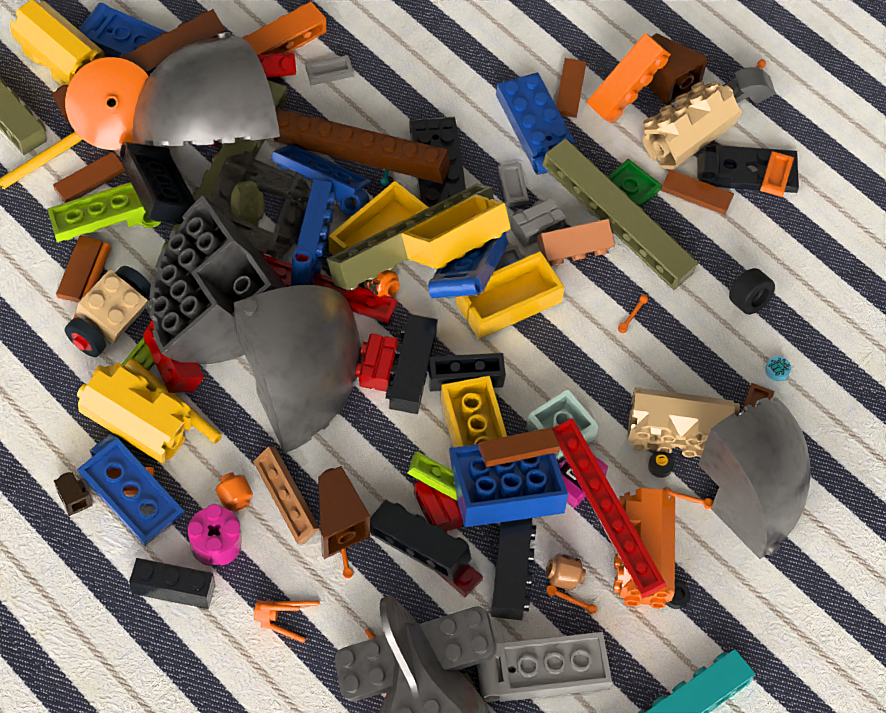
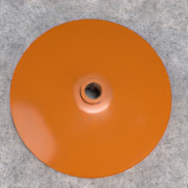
[65,57,149,150]

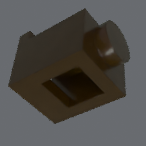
[53,472,93,516]

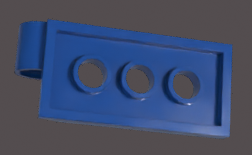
[270,144,372,216]
[77,434,184,546]

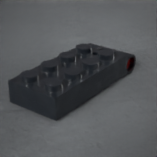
[409,116,466,207]
[120,142,196,224]

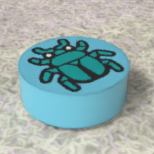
[765,356,791,381]

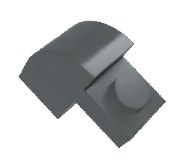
[722,67,776,104]

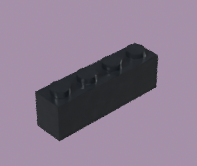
[385,314,438,414]
[370,499,472,582]
[491,518,537,620]

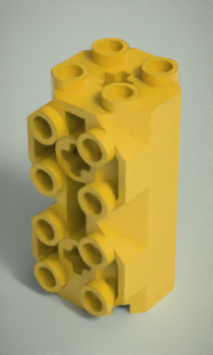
[10,0,105,86]
[77,362,192,464]

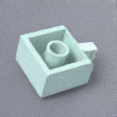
[526,389,599,463]

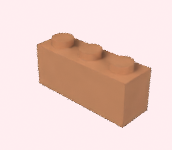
[536,219,615,266]

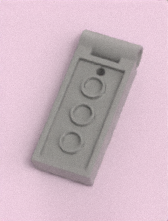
[476,632,612,702]

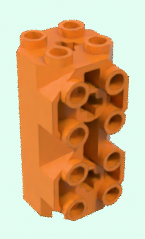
[613,488,675,609]

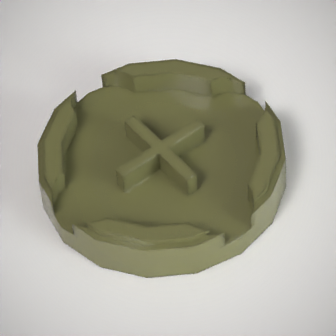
[231,180,265,228]

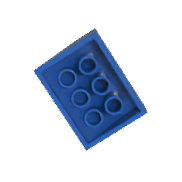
[449,444,568,527]

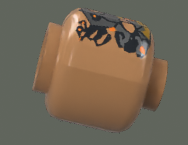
[545,553,586,590]

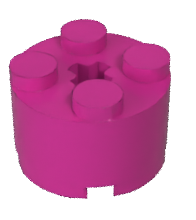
[187,504,242,566]

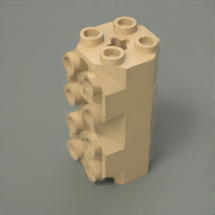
[642,82,742,169]
[628,387,740,458]

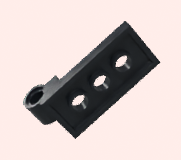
[697,145,799,193]

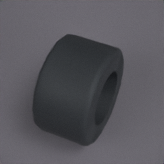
[729,268,775,315]

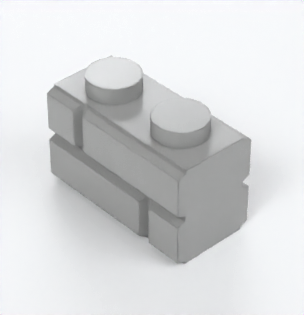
[510,198,566,247]

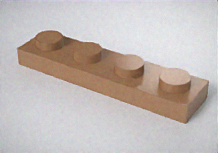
[253,446,320,544]

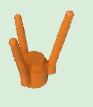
[254,600,320,642]

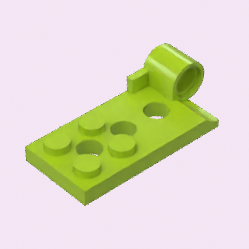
[47,182,161,242]

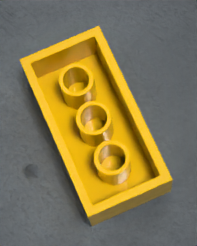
[440,376,507,447]

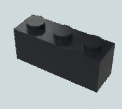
[428,353,506,391]
[129,558,215,609]

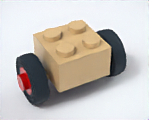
[64,266,151,357]

